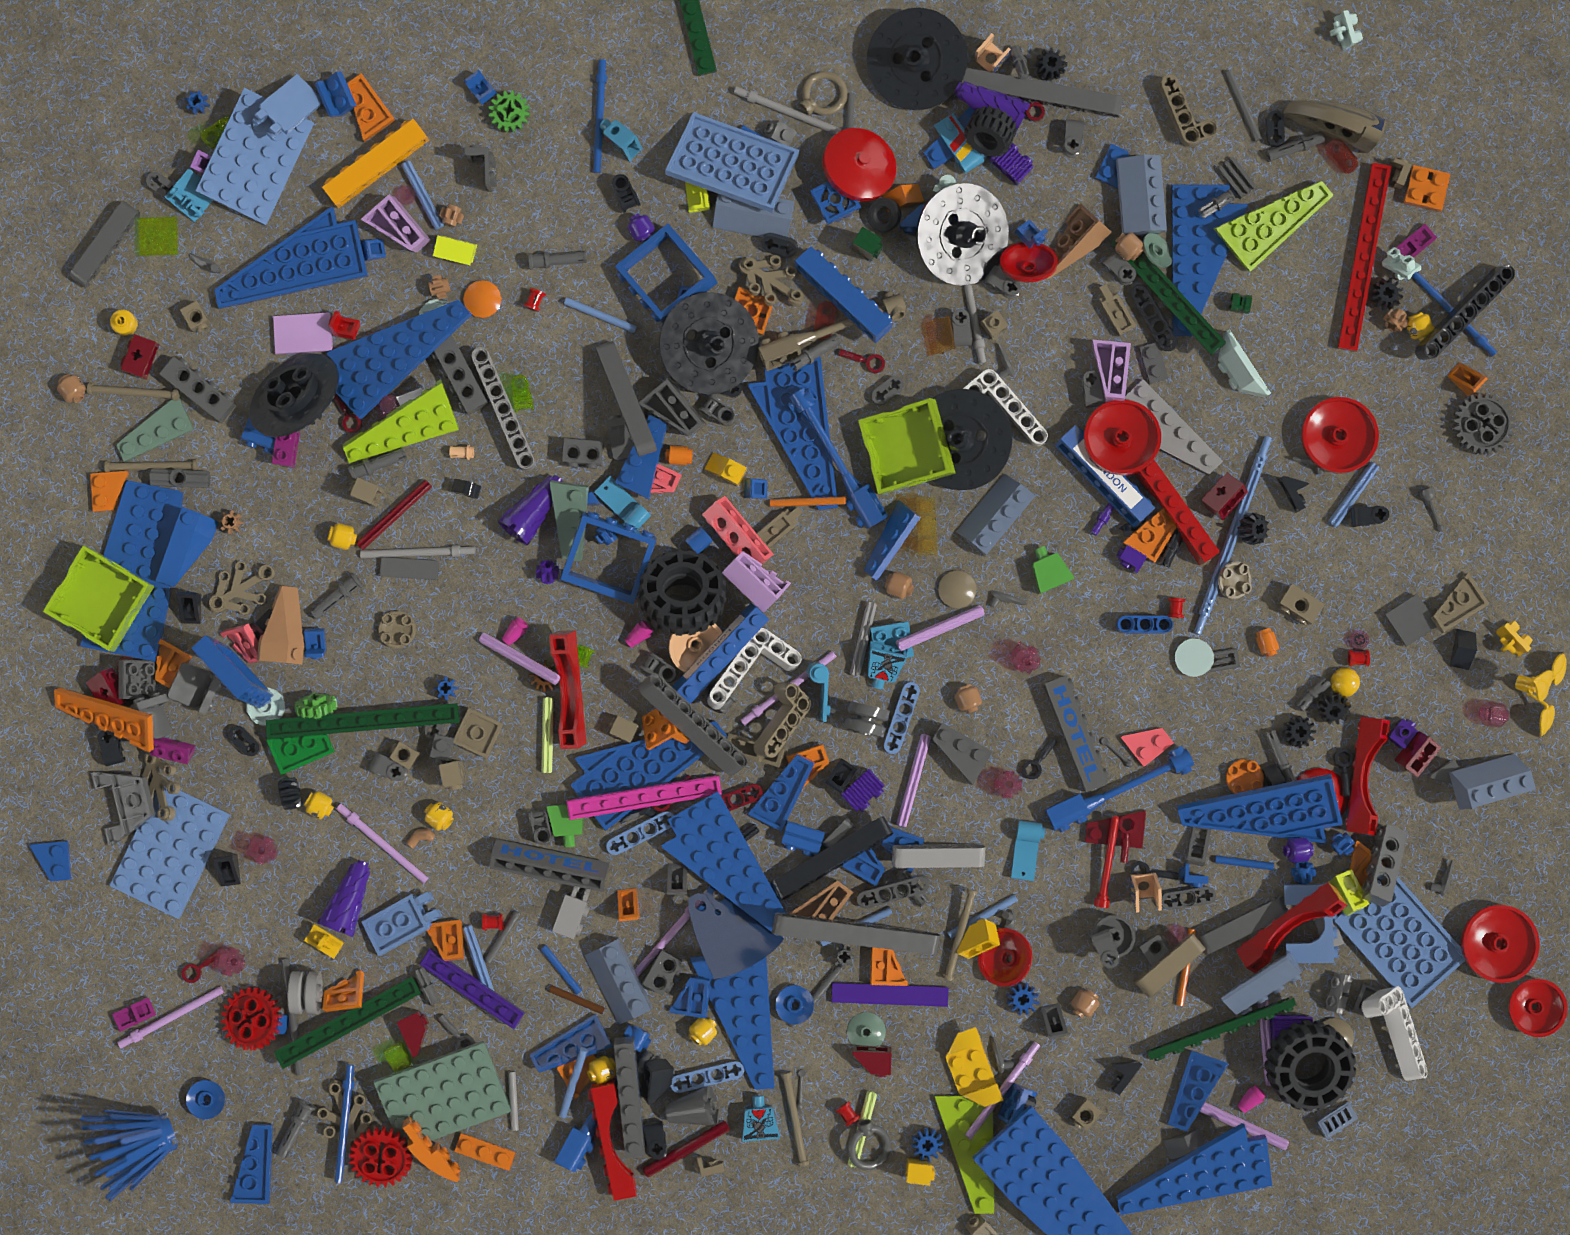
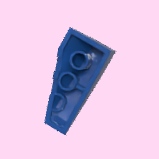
[156,507,219,587]

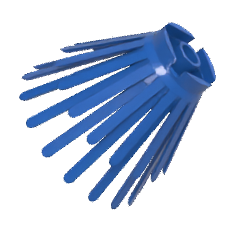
[79,1110,177,1202]

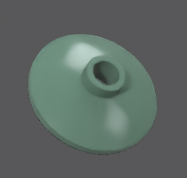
[1143,233,1173,268]
[847,1012,886,1046]

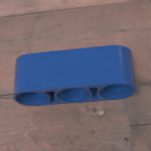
[1115,616,1173,634]

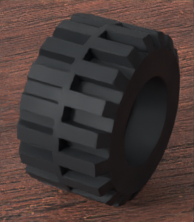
[964,106,1017,157]

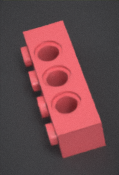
[702,496,774,565]

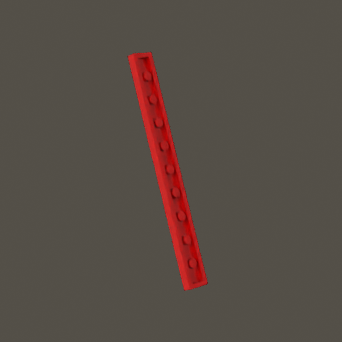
[1337,162,1391,352]

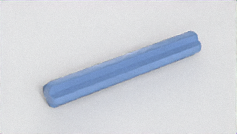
[401,161,444,230]
[1328,462,1379,527]
[462,925,494,990]

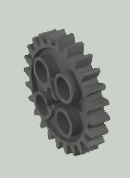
[1452,393,1516,455]

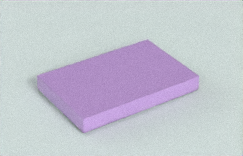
[273,313,333,355]

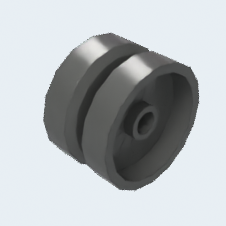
[843,701,890,737]
[1090,914,1135,958]

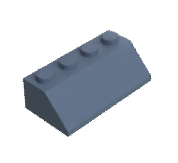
[1116,155,1167,235]
[713,194,795,238]
[956,474,1035,556]
[1449,754,1536,810]
[584,938,653,1025]
[1221,951,1303,1015]

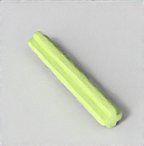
[541,697,554,773]
[848,1091,877,1167]

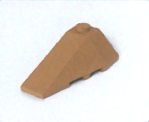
[1048,203,1111,279]
[257,586,304,665]

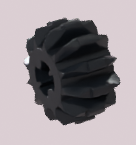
[1035,48,1068,81]
[1370,278,1403,310]
[1237,512,1270,545]
[1318,692,1351,725]
[1282,715,1316,748]
[278,777,302,810]

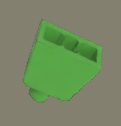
[1031,546,1074,594]
[547,804,584,847]

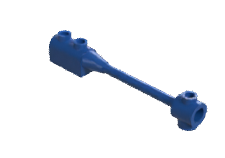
[788,387,888,529]
[1044,746,1194,833]
[555,1025,651,1172]

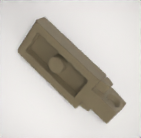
[1098,284,1137,337]
[757,507,803,549]

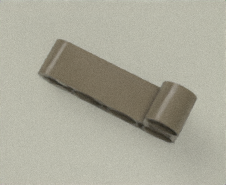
[1159,74,1218,148]
[754,682,811,758]
[1133,933,1205,997]

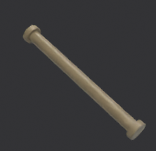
[87,383,180,401]
[104,460,198,472]
[942,888,978,981]
[780,1072,809,1167]

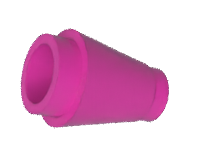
[502,617,529,646]
[625,620,653,648]
[1237,1085,1266,1113]

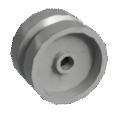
[288,971,323,1015]

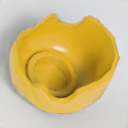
[1331,667,1360,697]

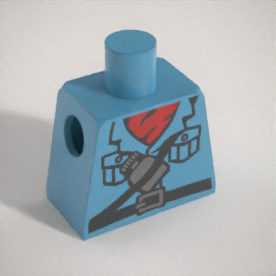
[599,119,642,162]
[867,641,907,689]
[743,1095,780,1142]

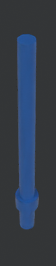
[593,59,607,173]
[1411,271,1498,357]
[334,1064,355,1183]

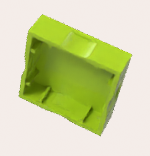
[858,398,955,495]
[43,545,154,652]

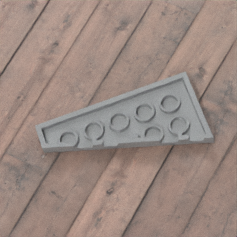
[1125,379,1223,475]

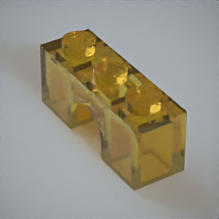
[915,497,938,557]

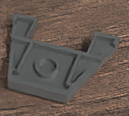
[91,772,155,846]

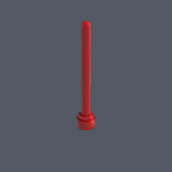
[1094,816,1119,908]

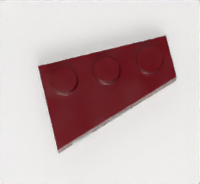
[1084,810,1146,849]

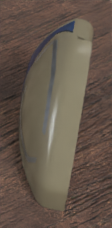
[1283,100,1387,154]

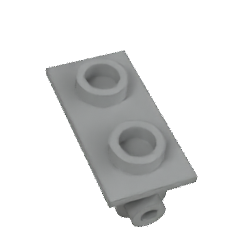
[1326,972,1352,1014]

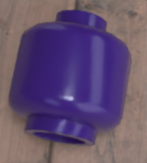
[627,213,655,243]
[1283,837,1314,863]

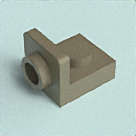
[1390,157,1412,189]
[695,1155,725,1177]
[965,1214,998,1235]

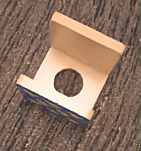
[974,33,1011,73]
[1131,873,1162,912]

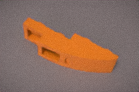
[403,1116,461,1182]

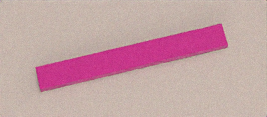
[566,775,722,820]

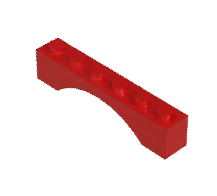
[1134,460,1220,566]
[549,630,587,749]
[1346,717,1390,835]
[1236,882,1348,974]
[588,1079,637,1201]

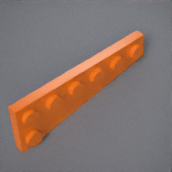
[54,687,154,752]

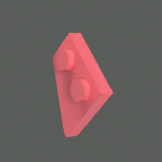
[632,464,682,494]
[220,624,259,664]
[1120,728,1174,767]

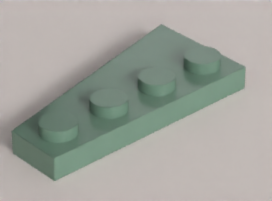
[116,397,195,462]
[550,480,589,562]

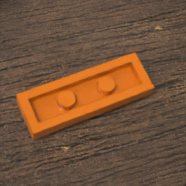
[454,1132,516,1171]

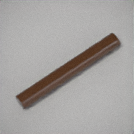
[549,985,605,1014]

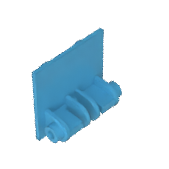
[165,168,213,222]
[871,621,914,658]

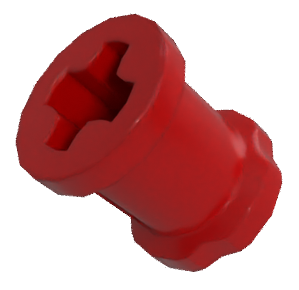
[523,288,546,312]
[1167,598,1185,618]
[1348,649,1370,667]
[482,913,503,931]
[835,1101,860,1127]

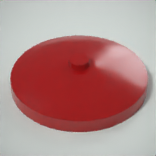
[822,128,897,201]
[1301,397,1379,474]
[1084,399,1162,475]
[1461,905,1540,983]

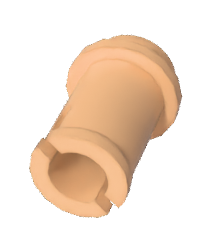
[449,445,474,460]

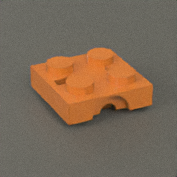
[1403,165,1450,212]
[735,287,773,336]

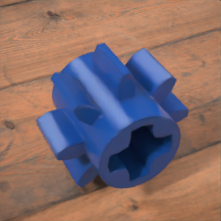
[185,90,210,115]
[595,527,618,546]
[434,676,459,701]
[1330,832,1355,856]
[1291,861,1316,884]

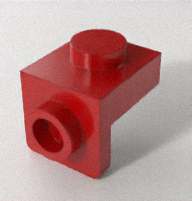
[328,310,361,340]

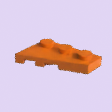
[347,73,395,142]
[1122,507,1176,563]

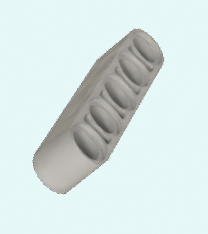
[892,844,986,868]

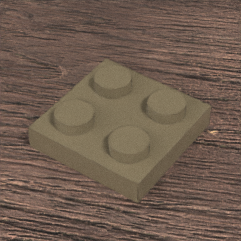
[454,708,504,759]

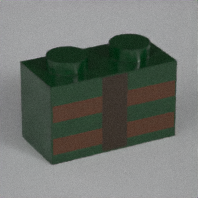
[852,227,883,261]

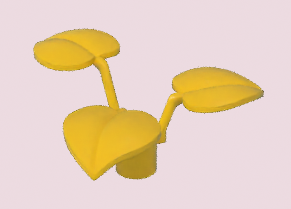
[1515,652,1566,737]

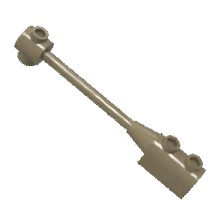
[758,292,906,371]

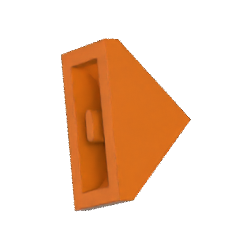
[882,184,924,213]
[1447,362,1487,396]
[617,888,640,922]

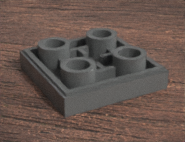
[1384,594,1437,647]
[119,660,155,699]

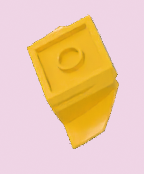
[945,1027,1003,1107]

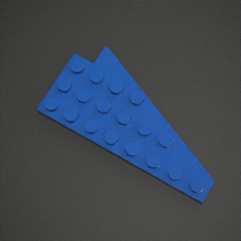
[1172,185,1247,336]
[214,207,368,309]
[326,300,472,419]
[748,357,838,510]

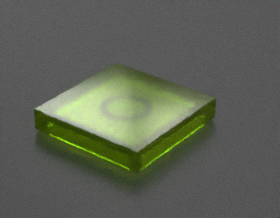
[139,217,178,256]

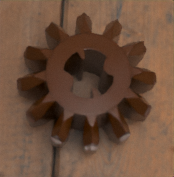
[528,660,559,693]

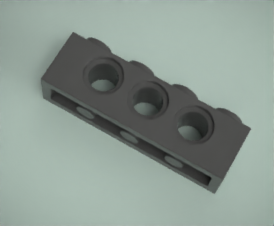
[431,335,489,415]
[159,356,236,423]
[1362,824,1408,907]

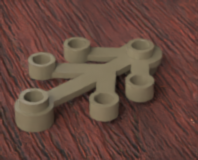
[739,256,804,307]
[208,561,275,615]
[142,752,180,821]
[317,1080,373,1152]

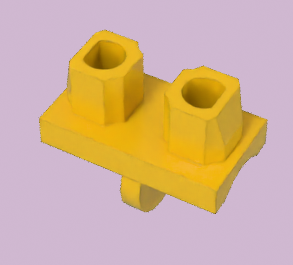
[1495,620,1533,657]
[304,924,344,959]

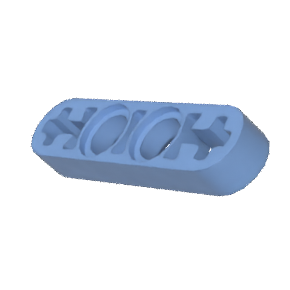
[884,682,920,754]
[607,811,674,855]
[671,1061,744,1093]

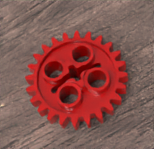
[220,987,283,1051]
[349,1126,413,1188]

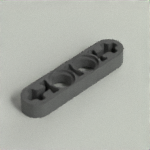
[857,874,930,908]

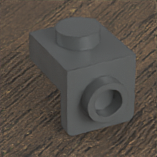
[763,120,797,146]
[430,734,455,764]

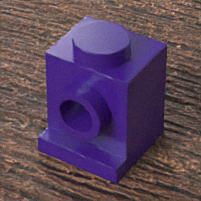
[1115,545,1147,574]
[1388,719,1418,749]

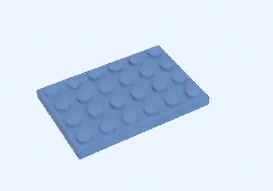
[195,88,314,226]
[665,112,799,213]
[110,786,231,919]
[1333,877,1465,1008]

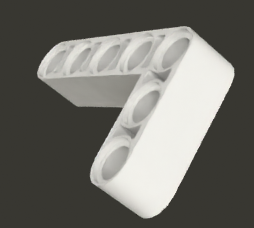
[963,369,1048,446]
[707,628,802,709]
[1362,986,1427,1081]

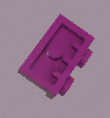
[272,431,300,469]
[150,737,195,764]

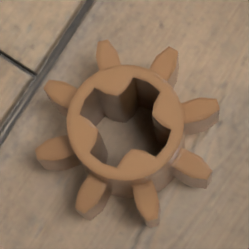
[439,204,464,227]
[428,274,451,300]
[1383,308,1409,332]
[219,510,244,535]

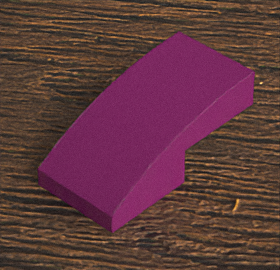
[1396,224,1437,257]
[112,997,156,1032]

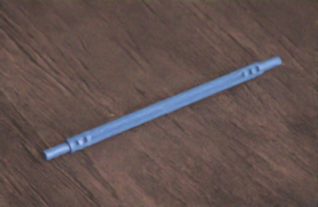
[1194,436,1272,635]

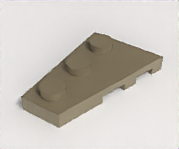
[1431,572,1490,634]

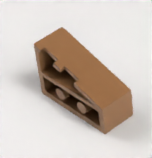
[788,880,853,920]

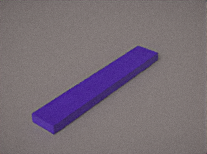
[419,948,526,1029]
[832,983,949,1007]

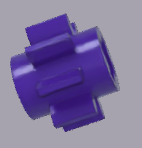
[536,560,559,584]

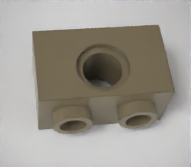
[349,477,384,508]
[1277,584,1325,625]
[439,761,467,791]

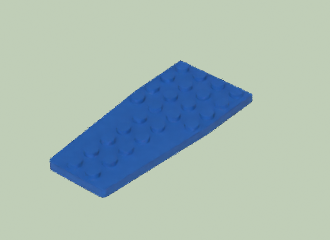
[80,481,184,662]
[972,1105,1132,1235]

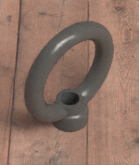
[848,1119,891,1170]

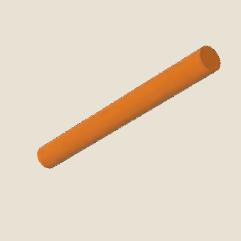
[770,497,846,507]
[1176,928,1196,1006]

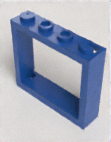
[615,223,717,324]
[560,511,656,604]
[191,635,274,708]

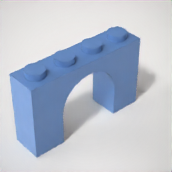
[1284,884,1338,963]

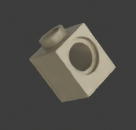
[180,301,211,333]
[980,310,1008,340]
[608,716,639,743]
[389,741,421,770]
[1071,1098,1102,1130]

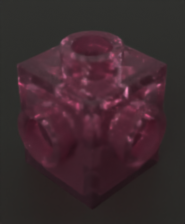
[1009,641,1041,674]
[994,771,1022,798]
[246,836,279,865]
[212,947,245,977]

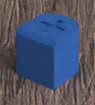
[685,527,713,554]

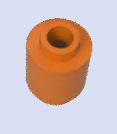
[665,445,693,466]
[1256,628,1280,658]

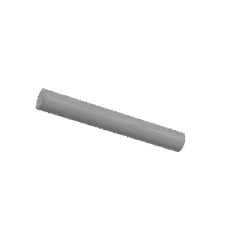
[508,1071,519,1131]

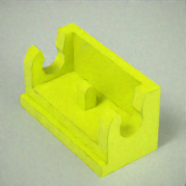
[685,182,710,213]
[433,235,477,265]
[1329,869,1370,916]

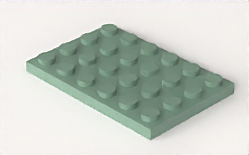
[374,1041,511,1144]

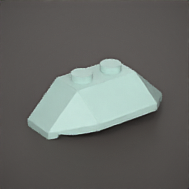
[1218,329,1271,398]

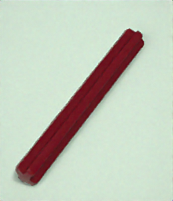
[356,480,432,550]
[643,1121,730,1178]

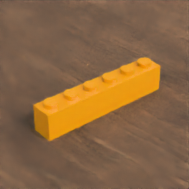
[322,119,429,209]

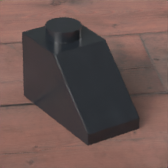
[641,1058,675,1105]

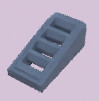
[1315,1101,1358,1139]

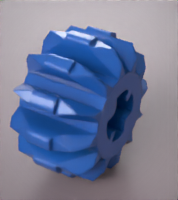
[1006,983,1039,1015]
[911,1127,944,1161]

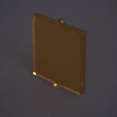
[922,316,956,356]

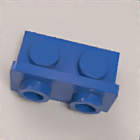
[315,71,357,117]

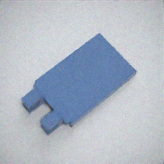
[252,74,323,139]
[362,892,442,956]

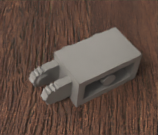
[552,886,591,939]

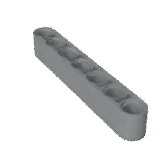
[472,347,536,471]

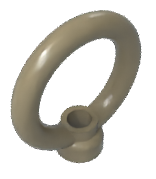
[800,71,848,115]

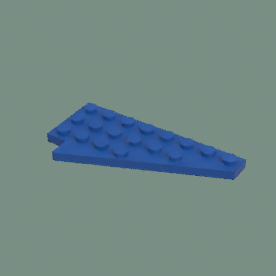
[571,721,728,831]
[1177,774,1343,843]
[661,791,786,936]
[690,956,774,1090]
[1116,1123,1272,1215]

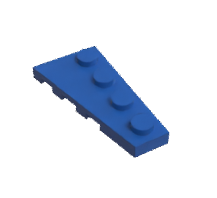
[924,107,975,170]
[615,415,668,500]
[864,500,921,580]
[748,754,815,832]
[530,1014,613,1073]
[1168,1050,1229,1131]
[230,1124,273,1204]

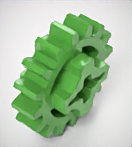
[489,91,530,133]
[294,692,338,719]

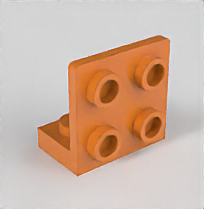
[642,708,690,750]

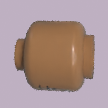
[1115,232,1144,261]
[57,374,86,403]
[884,572,914,600]
[954,684,982,714]
[1071,988,1100,1018]

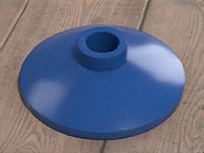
[776,985,814,1024]
[186,1080,225,1119]

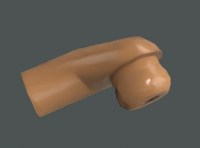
[406,828,435,849]

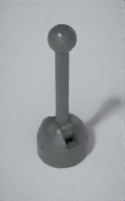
[1418,486,1444,532]

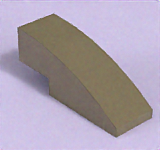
[727,733,788,768]

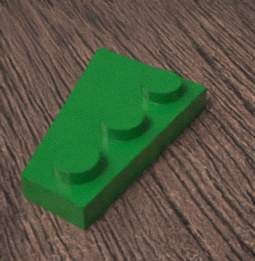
[266,734,335,775]

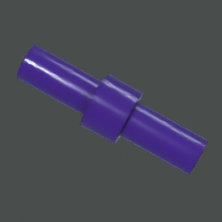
[1090,503,1114,536]

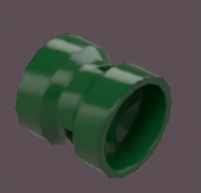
[1229,292,1252,314]

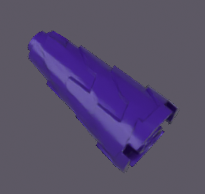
[955,81,1030,130]
[498,475,563,546]
[317,860,371,937]

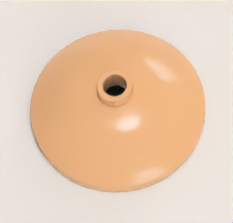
[669,624,723,672]

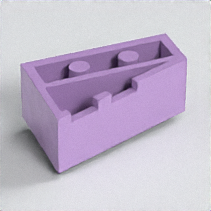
[361,194,431,253]
[1092,340,1131,403]
[722,551,791,613]

